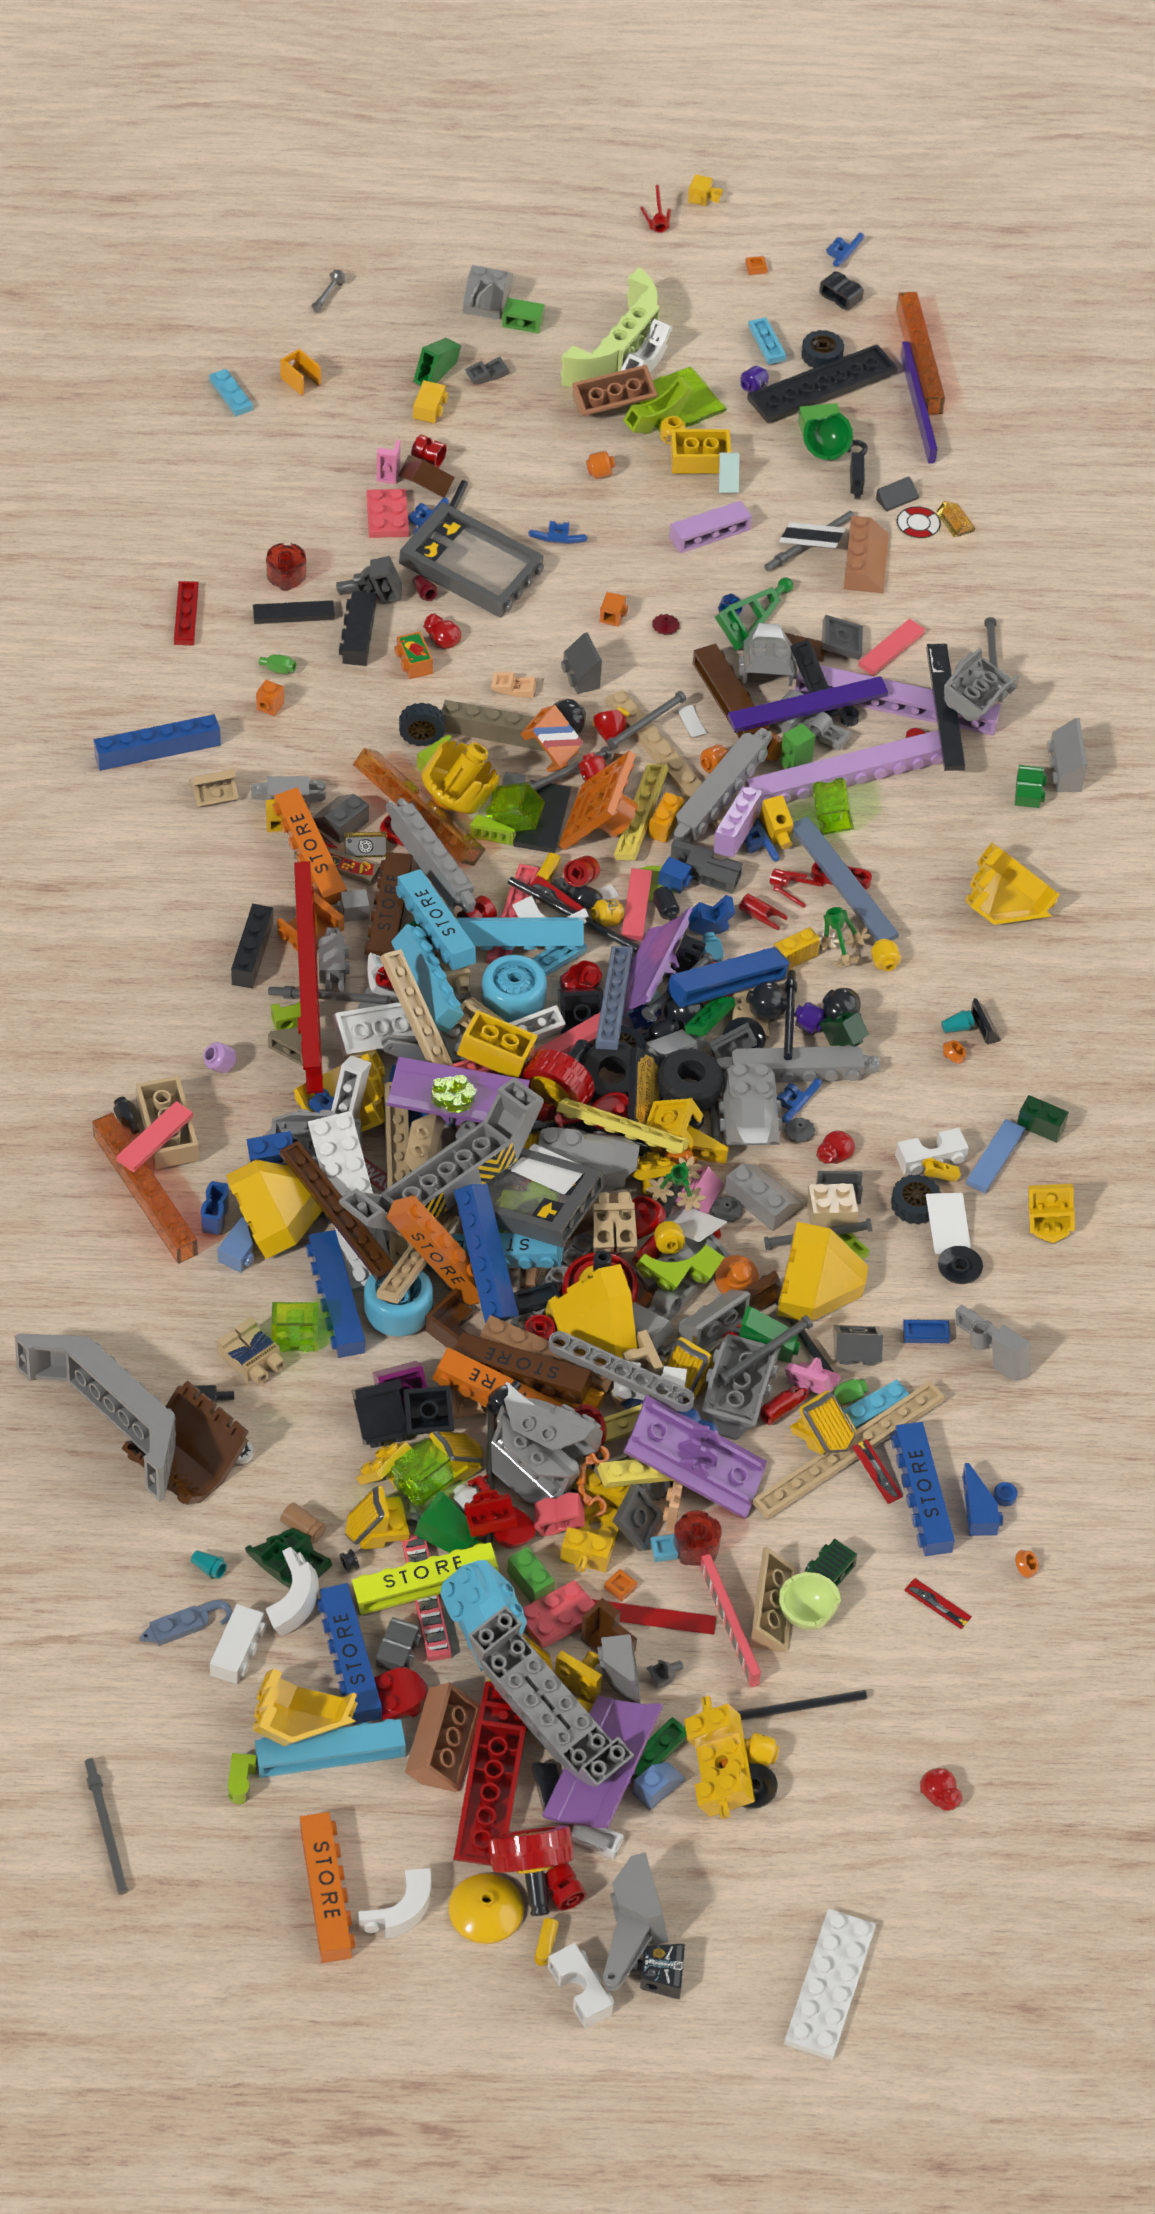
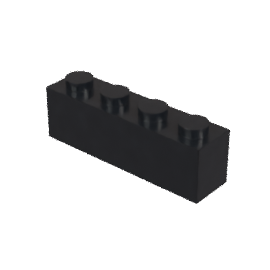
[339,591,376,666]
[231,903,274,989]

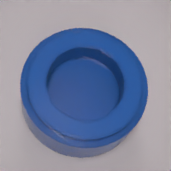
[993,1482,1018,1506]

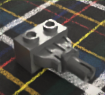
[336,556,402,604]

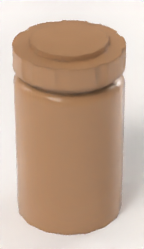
[280,1502,326,1544]

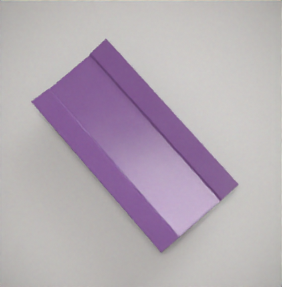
[623,907,693,1016]
[386,1057,530,1125]
[623,1395,767,1519]
[542,1695,663,1828]

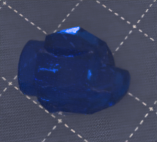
[718,593,742,615]
[629,1004,661,1030]

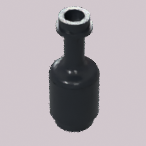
[653,886,686,936]

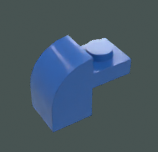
[688,895,735,935]

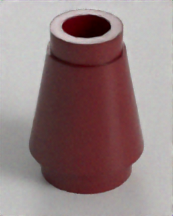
[412,575,438,601]

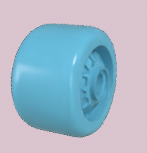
[481,955,547,1023]
[364,1262,433,1337]

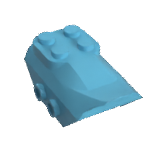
[441,1560,527,1671]

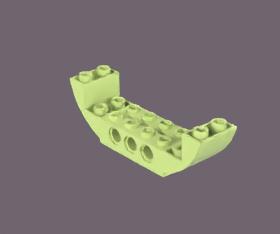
[560,267,660,387]

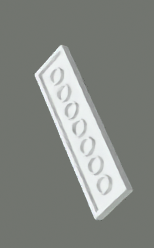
[308,1111,389,1291]

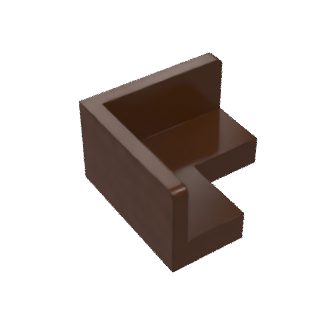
[399,455,455,498]
[425,1288,473,1349]
[581,1598,637,1653]

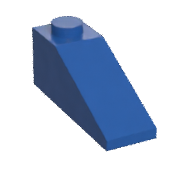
[962,1463,1003,1536]

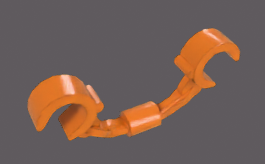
[577,1446,610,1517]

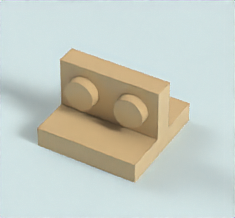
[189,769,239,807]
[622,1330,663,1376]

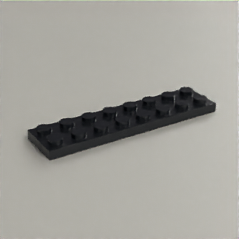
[747,344,898,423]

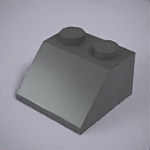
[561,632,602,694]
[312,794,369,844]
[833,1325,883,1366]

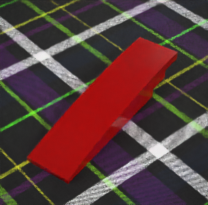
[453,1681,527,1866]

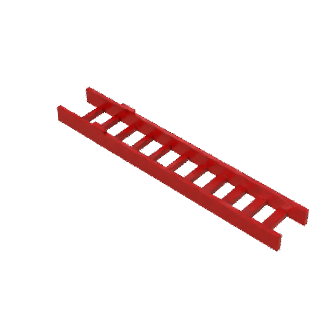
[294,861,323,1094]

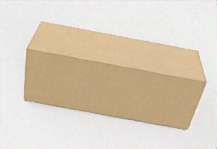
[750,1547,797,1652]

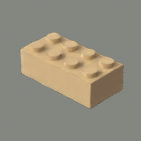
[136,1076,199,1169]

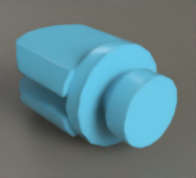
[702,932,724,962]

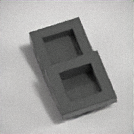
[465,357,510,384]

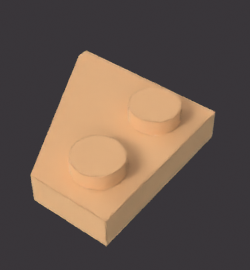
[663,1480,683,1532]

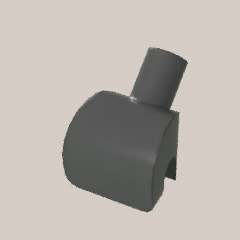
[646,1660,683,1688]

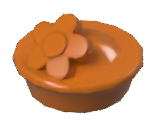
[943,1040,966,1064]
[1015,1550,1038,1578]

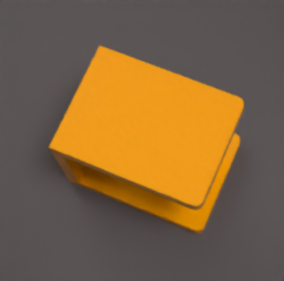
[280,348,321,395]

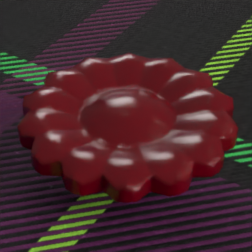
[652,614,680,635]

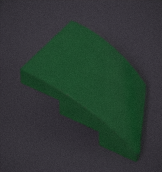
[245,1528,332,1589]

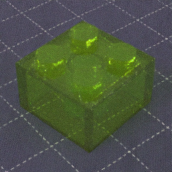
[271,1302,319,1352]

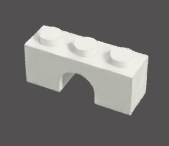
[895,1128,969,1176]
[613,1361,687,1404]
[547,1943,614,2029]

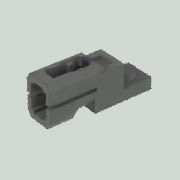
[670,839,743,894]

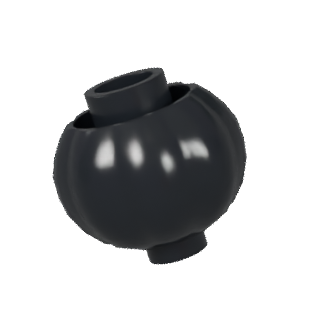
[553,699,586,734]
[746,981,787,1022]
[822,988,861,1021]
[664,998,704,1032]

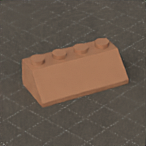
[572,365,658,416]
[844,516,889,593]
[405,1682,480,1792]

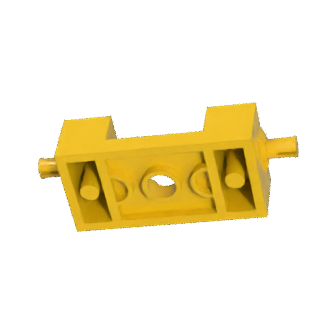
[560,1469,631,1573]
[684,1696,755,1819]

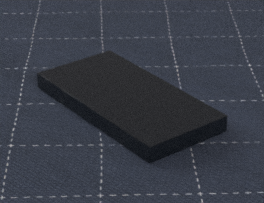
[514,780,571,853]

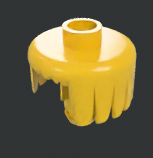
[421,740,499,814]

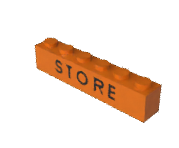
[272,787,347,905]
[386,1195,480,1306]
[432,1347,563,1407]
[300,1812,356,1963]

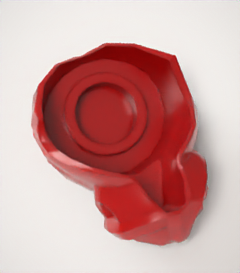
[423,613,462,649]
[559,960,602,989]
[816,1130,855,1164]
[920,1767,962,1811]

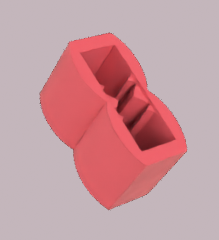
[534,1492,585,1536]

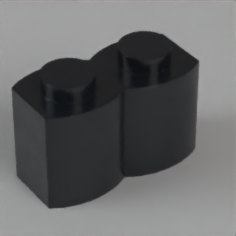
[819,271,864,310]

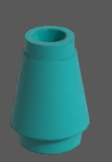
[941,1010,975,1033]
[191,1550,227,1579]

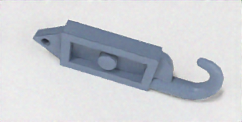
[139,1600,233,1646]

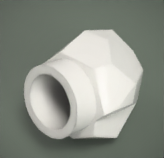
[453,1484,479,1512]

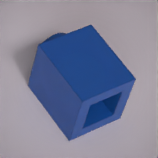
[658,857,693,894]

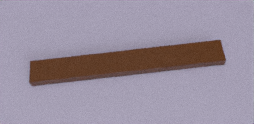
[280,1141,395,1282]

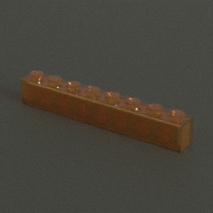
[896,292,945,415]
[353,748,486,866]
[92,1113,198,1264]

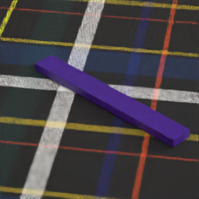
[900,341,938,464]
[728,676,888,733]

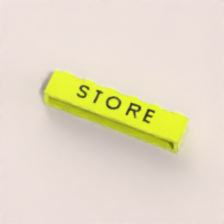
[352,1542,499,1615]

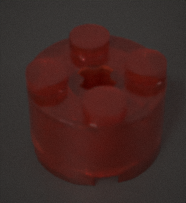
[266,543,306,591]
[673,1510,722,1566]

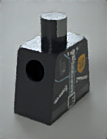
[629,1944,685,1999]

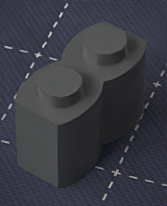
[376,1617,422,1670]

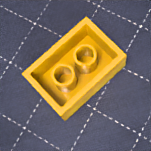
[670,429,731,474]
[457,1010,538,1078]

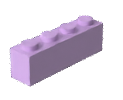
[669,501,752,553]
[714,786,763,858]

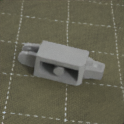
[251,776,326,809]
[318,927,350,992]
[645,1029,708,1061]

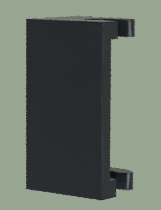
[666,934,706,978]

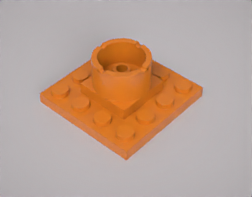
[558,750,638,850]

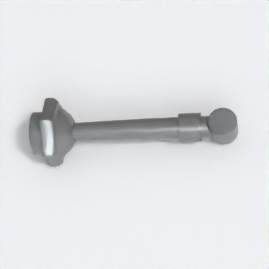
[311,269,346,313]

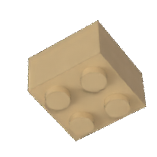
[807,1183,858,1233]

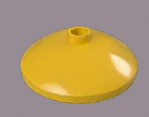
[449,1873,524,1944]

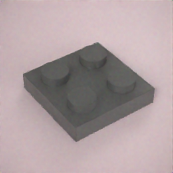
[821,615,863,660]
[612,1484,664,1551]

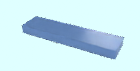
[966,1119,1025,1194]

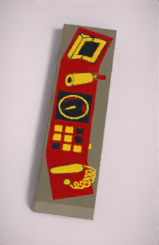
[294,847,380,885]

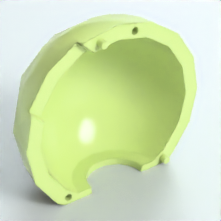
[779,1572,841,1630]

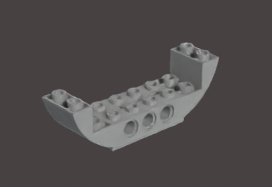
[468,1605,634,1787]

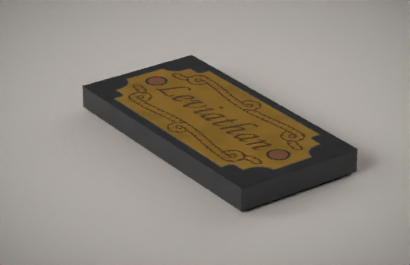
[628,1047,662,1124]

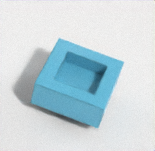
[650,1534,678,1562]

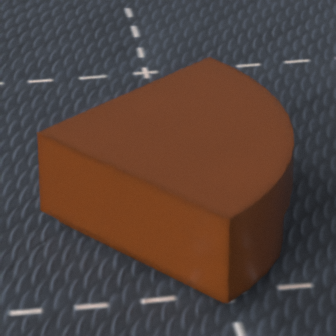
[636,1288,657,1307]

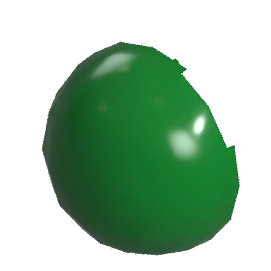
[803,413,853,461]

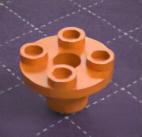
[714,1255,759,1294]

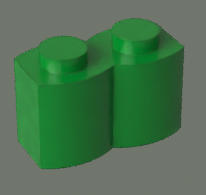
[1015,764,1047,808]

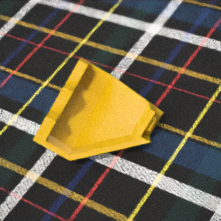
[965,842,1060,925]
[293,1049,386,1132]
[226,1160,322,1259]
[776,1221,869,1321]
[545,1264,637,1365]
[252,1668,358,1747]

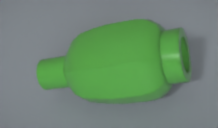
[259,654,297,675]
[833,1379,868,1404]

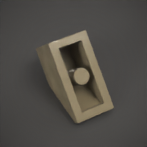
[268,1027,303,1066]

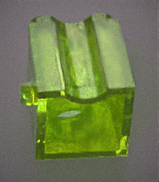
[812,778,854,835]
[486,782,545,832]
[391,1437,454,1506]

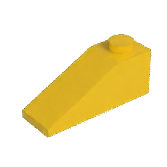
[660,1125,728,1164]

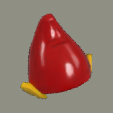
[592,707,630,750]

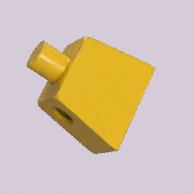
[758,795,794,849]

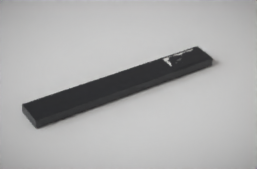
[926,643,965,771]

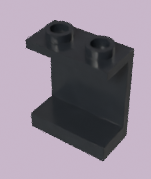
[351,1379,407,1448]

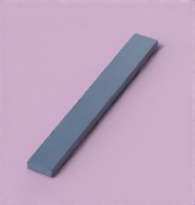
[792,816,899,941]
[596,946,633,1050]

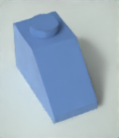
[217,1217,254,1273]
[633,1762,685,1810]

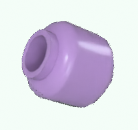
[203,1042,236,1073]

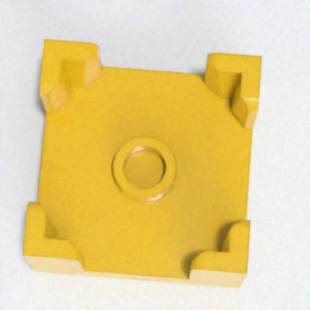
[645,1098,703,1152]

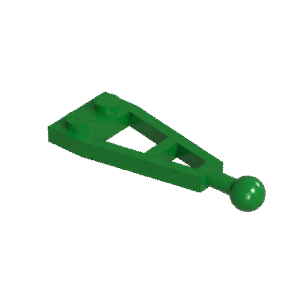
[714,577,793,650]

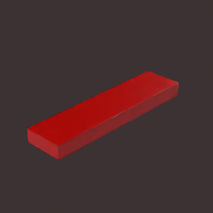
[174,581,199,646]

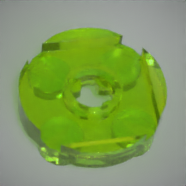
[431,1074,476,1112]

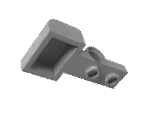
[769,690,851,750]
[636,1233,730,1291]
[632,1278,697,1350]
[955,1304,1031,1380]

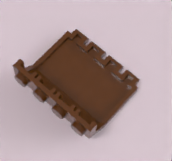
[121,1381,249,1505]

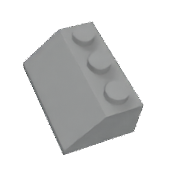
[1047,718,1087,792]
[725,1164,804,1231]
[678,1289,750,1349]
[598,1634,640,1703]

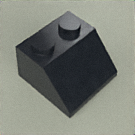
[558,987,603,1034]
[404,1385,454,1435]

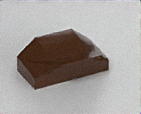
[742,1270,782,1311]

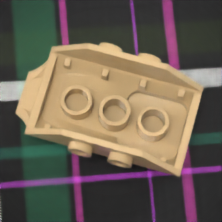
[404,1114,446,1172]

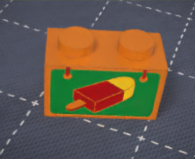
[394,631,433,679]

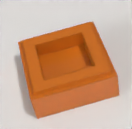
[745,256,768,275]
[604,1569,638,1602]

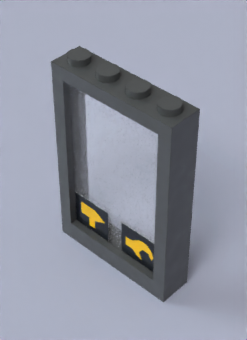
[399,502,544,618]
[444,1148,604,1248]

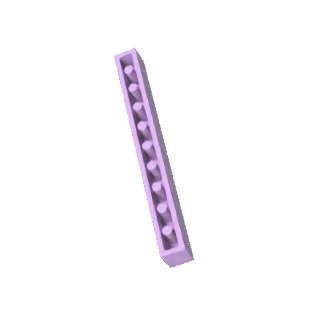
[795,665,1001,735]
[745,730,943,803]

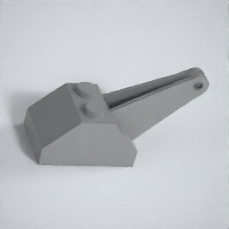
[463,265,513,320]
[381,1023,467,1064]
[603,1852,669,1991]

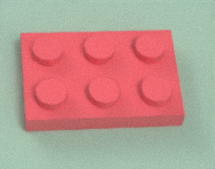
[366,489,409,538]
[523,1580,595,1649]

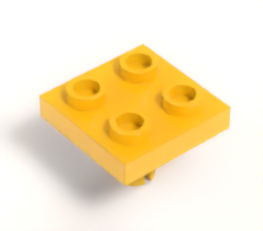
[630,1152,677,1195]
[355,1441,412,1490]
[555,1650,602,1705]

